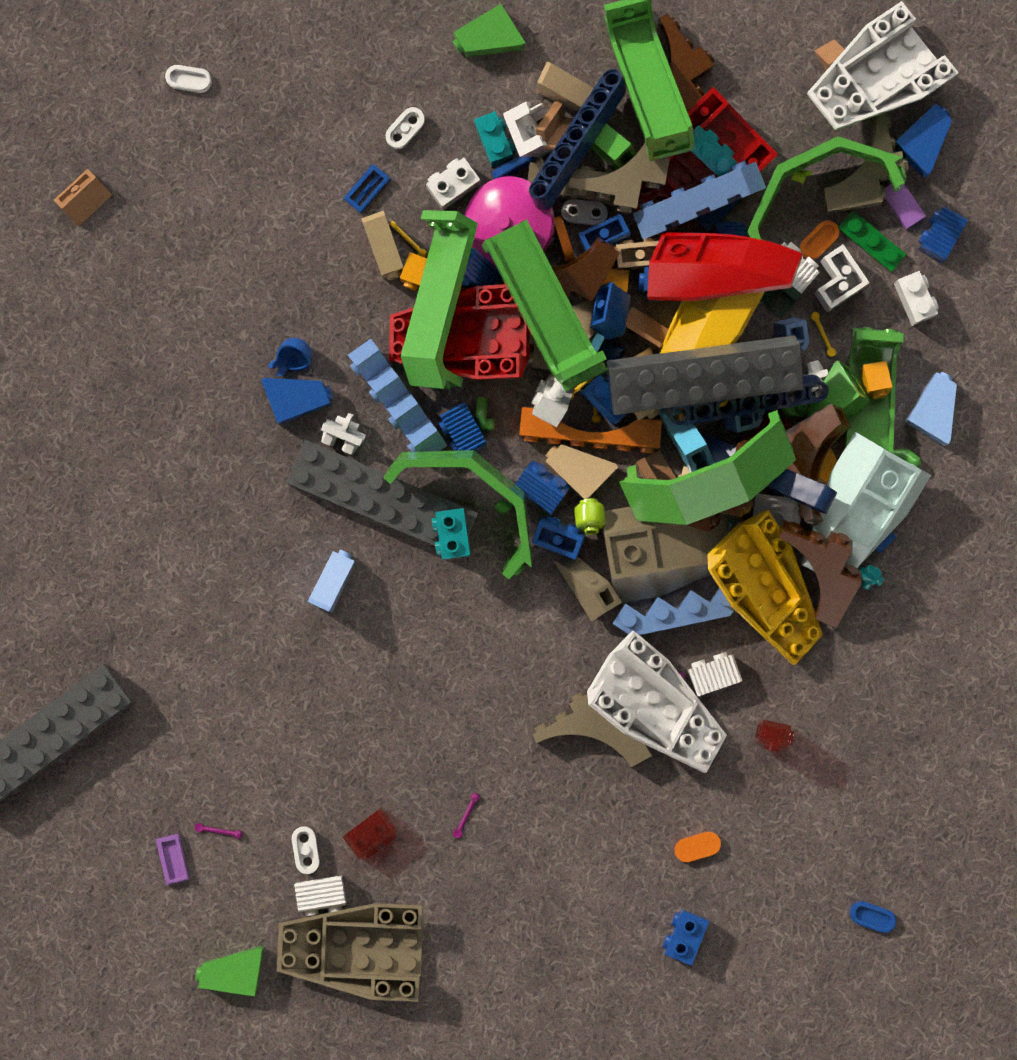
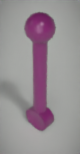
[453,793,480,838]
[194,823,243,839]

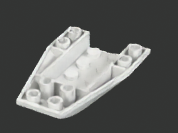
[807,1,958,130]
[587,631,727,773]

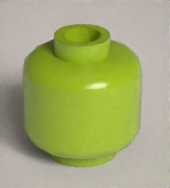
[574,498,606,535]

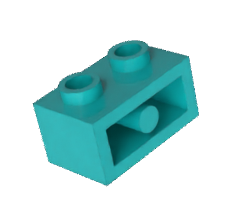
[474,111,515,168]
[692,125,738,177]
[431,508,470,560]

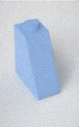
[905,372,957,446]
[308,550,355,613]

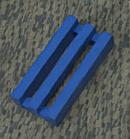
[343,164,391,214]

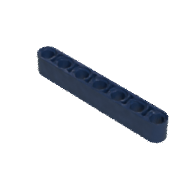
[529,69,626,210]
[664,375,829,426]
[699,432,837,514]

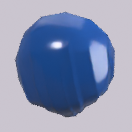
[268,337,313,377]

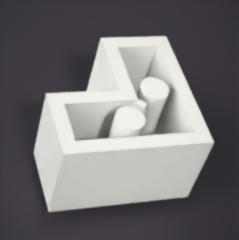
[814,244,869,313]

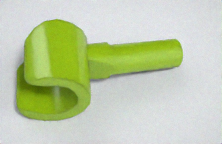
[791,169,812,184]

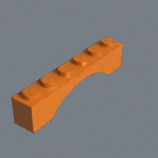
[519,407,662,454]

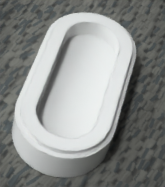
[165,65,212,93]

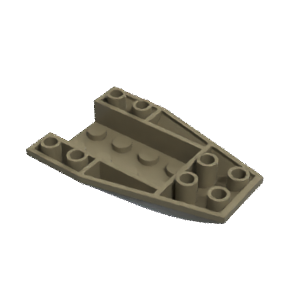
[602,507,743,603]
[277,903,424,1002]

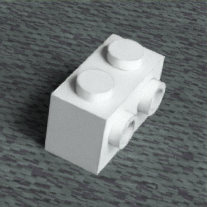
[426,158,480,210]
[894,271,939,326]

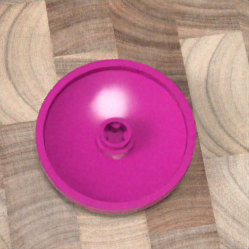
[465,176,555,269]

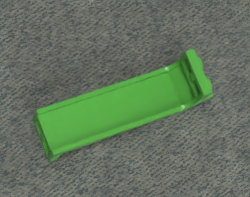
[604,0,695,162]
[401,210,478,389]
[481,219,607,391]
[845,327,904,454]

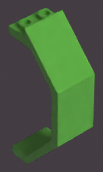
[747,136,907,240]
[619,410,796,525]
[384,450,533,579]

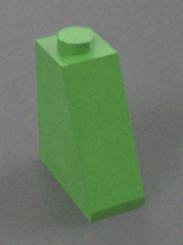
[452,4,525,57]
[591,120,636,170]
[806,360,870,420]
[195,946,264,996]

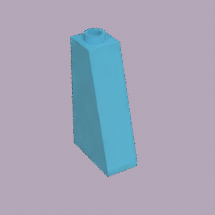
[659,408,715,473]

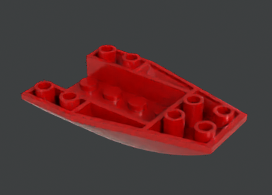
[647,233,803,301]
[389,284,530,380]

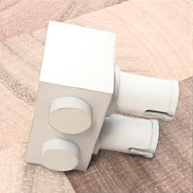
[531,374,574,427]

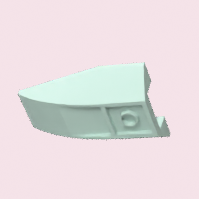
[801,432,931,572]

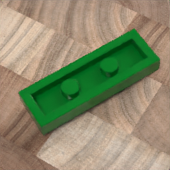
[838,210,906,273]

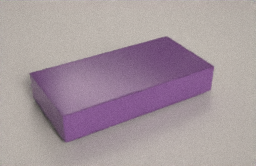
[885,184,926,230]
[156,833,190,885]

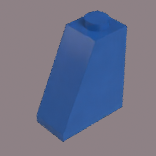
[895,104,952,179]
[261,378,333,425]

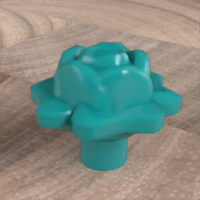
[859,565,885,590]

